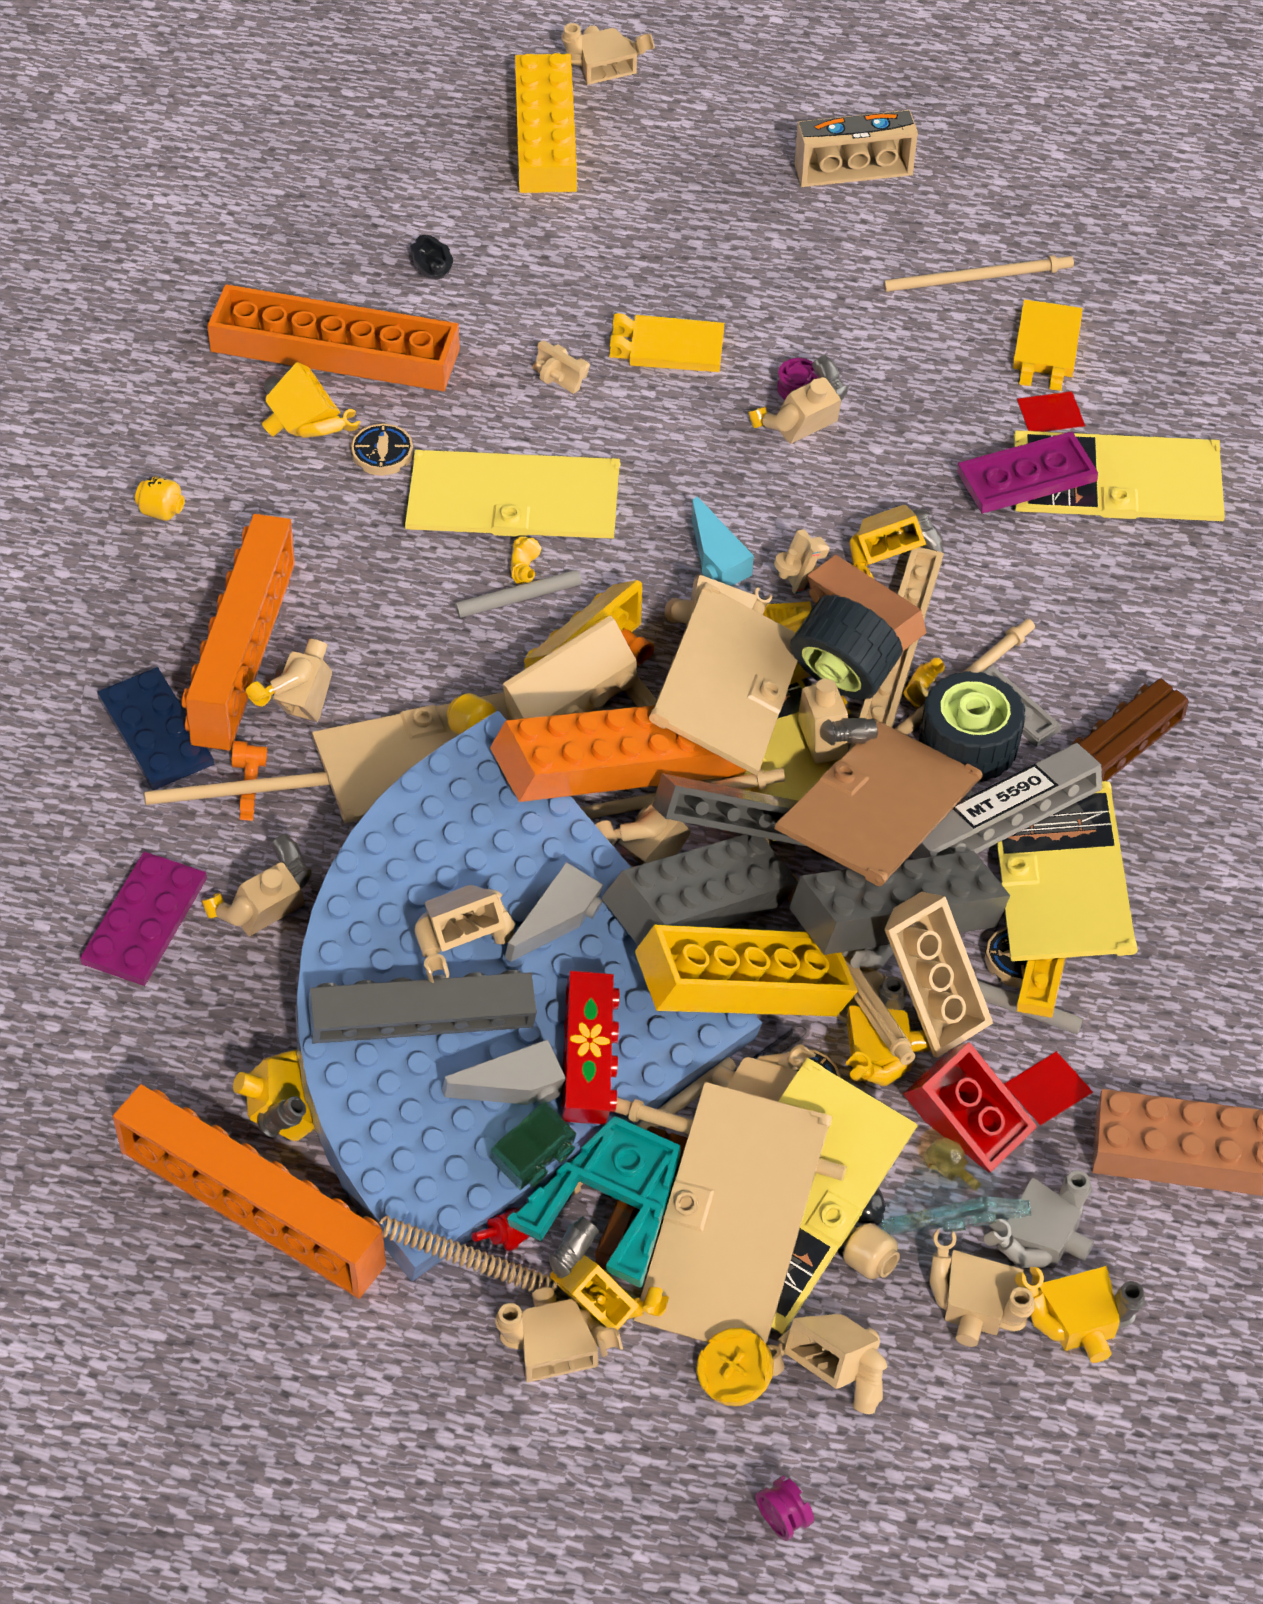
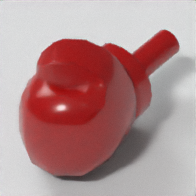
[472,1208,529,1251]

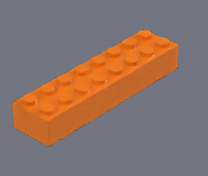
[207,284,460,392]
[182,514,295,751]
[490,705,747,802]
[112,1084,386,1299]

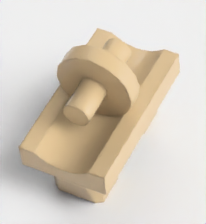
[532,340,590,394]
[774,529,829,595]

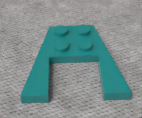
[507,1116,681,1288]

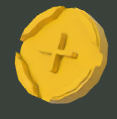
[697,1328,774,1406]

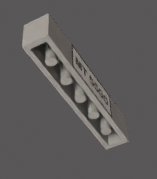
[911,743,1102,859]

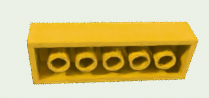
[515,53,577,193]
[635,925,858,1016]

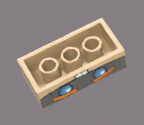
[794,110,918,187]

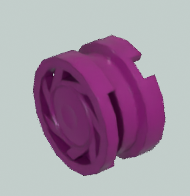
[777,358,818,400]
[755,1475,815,1541]

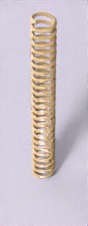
[379,1215,557,1292]

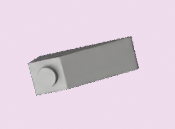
[505,862,603,962]
[442,1039,566,1105]

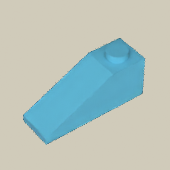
[692,497,754,586]

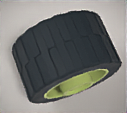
[790,595,903,700]
[919,671,1026,782]

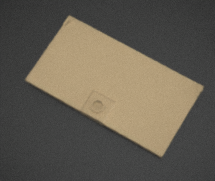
[649,583,798,775]
[312,692,508,823]
[634,1082,832,1344]

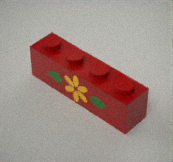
[561,971,620,1125]

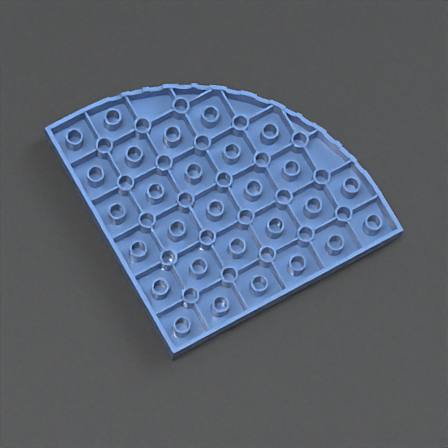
[295,711,762,1281]

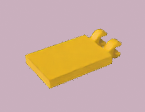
[1013,299,1083,391]
[609,313,725,372]

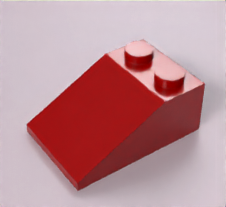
[903,1042,1038,1173]

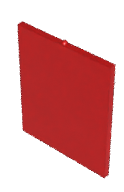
[1017,391,1086,432]
[1004,1051,1093,1126]

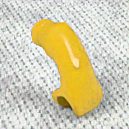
[511,537,541,584]
[903,658,945,709]

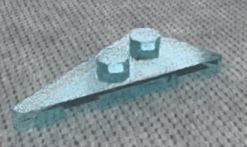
[881,1196,1031,1235]

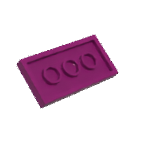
[957,431,1098,514]
[80,851,207,986]

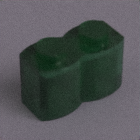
[489,1102,576,1190]

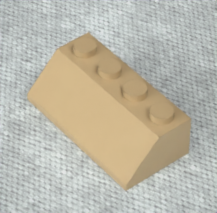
[503,615,638,720]
[885,892,993,1058]

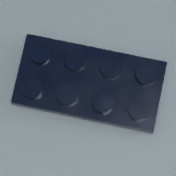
[97,667,214,790]

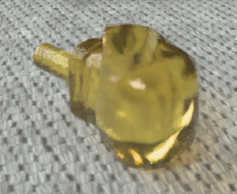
[924,1137,982,1191]

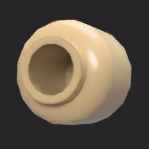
[842,1223,900,1280]

